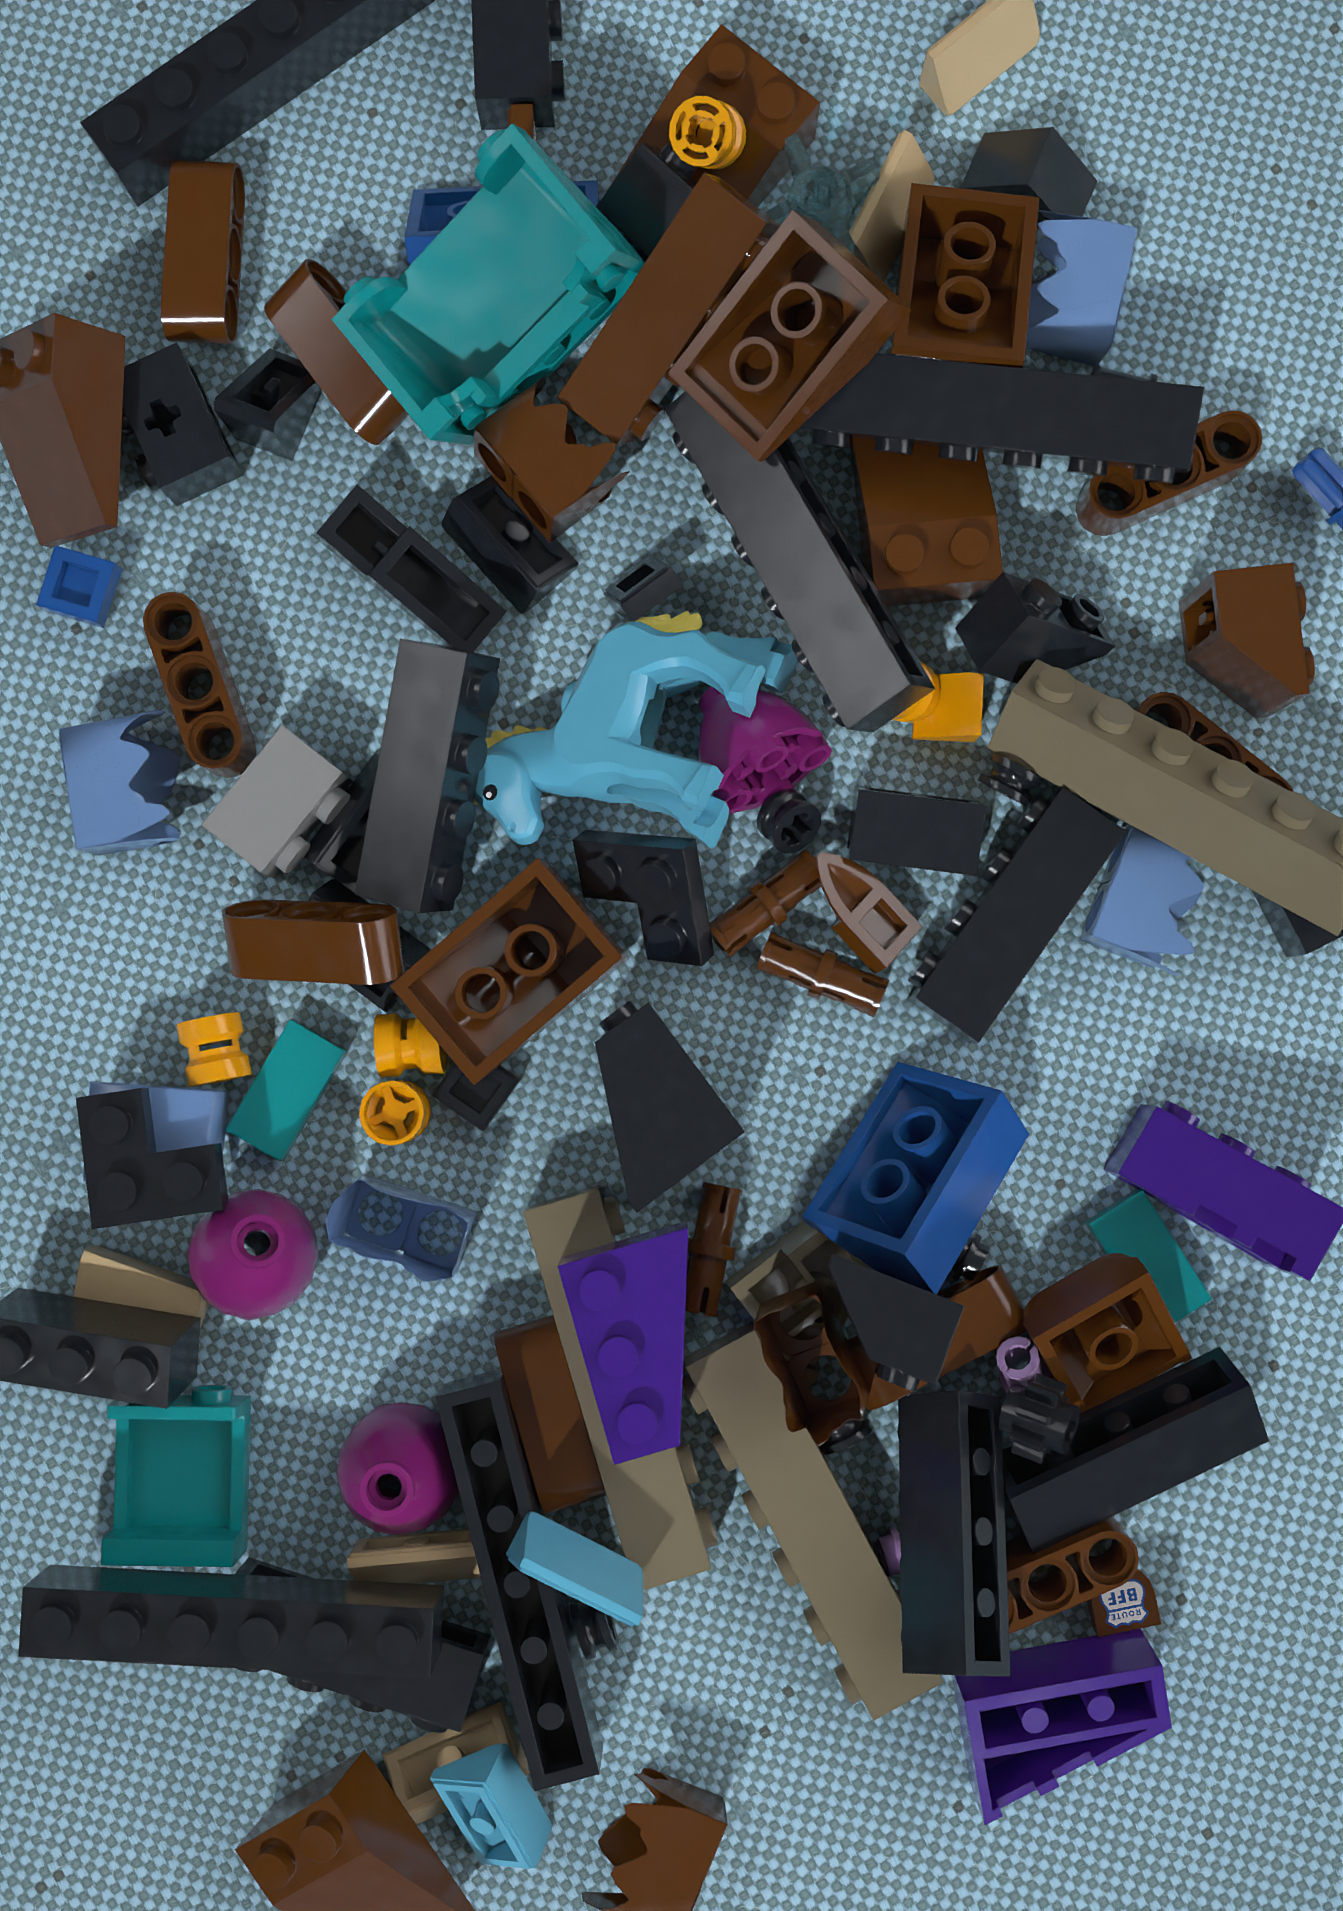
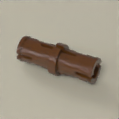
[709,849,821,958]
[756,931,889,1018]
[685,1182,743,1317]

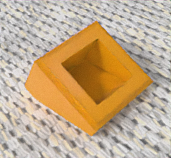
[912,672,984,742]

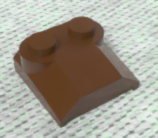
[1023,1253,1192,1413]

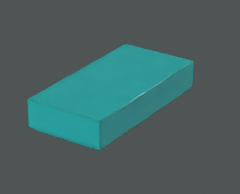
[225,1019,348,1162]
[1084,1189,1212,1323]

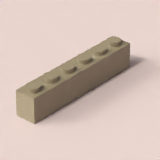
[987,659,1343,936]
[523,1185,719,1590]
[682,1321,943,1721]

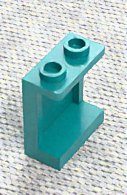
[101,1385,251,1567]

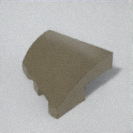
[725,1220,873,1387]

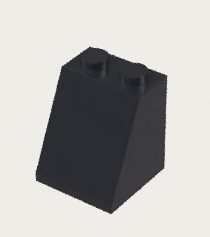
[594,1000,745,1213]

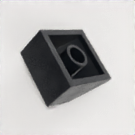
[827,1254,965,1392]

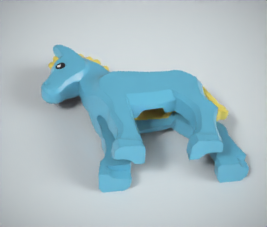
[473,611,797,849]

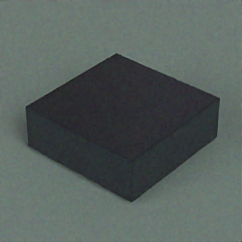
[603,556,683,621]
[432,1063,522,1132]

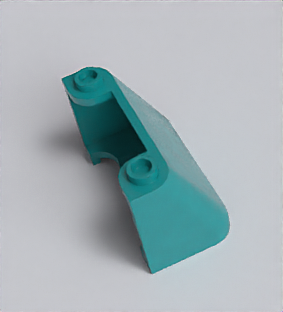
[331,123,645,445]

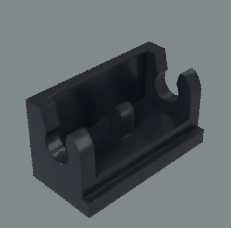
[847,785,987,876]

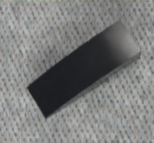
[313,484,507,652]

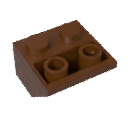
[1178,562,1315,718]

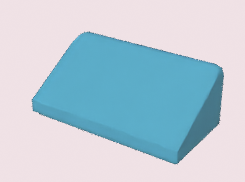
[506,1511,643,1627]
[430,1743,552,1869]

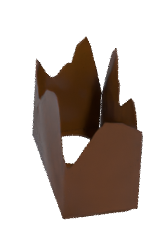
[474,376,630,543]
[754,1279,870,1446]
[581,1768,728,1911]

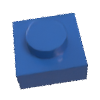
[36,545,122,628]

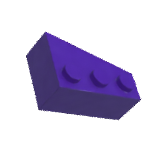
[1103,1100,1343,1281]
[557,1221,688,1465]
[952,1629,1172,1825]

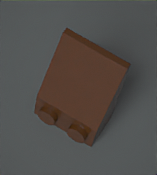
[607,24,820,208]
[891,183,1039,368]
[668,210,912,462]
[0,313,126,548]
[850,437,1003,607]
[390,858,630,1085]
[235,1749,475,1911]

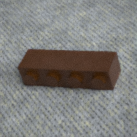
[557,173,780,445]

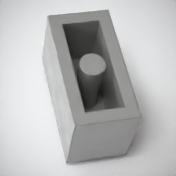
[201,725,353,879]

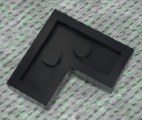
[572,830,714,966]
[76,1088,229,1229]

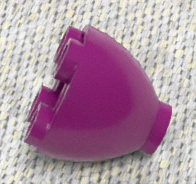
[698,686,832,814]
[187,1189,318,1321]
[336,1402,459,1535]

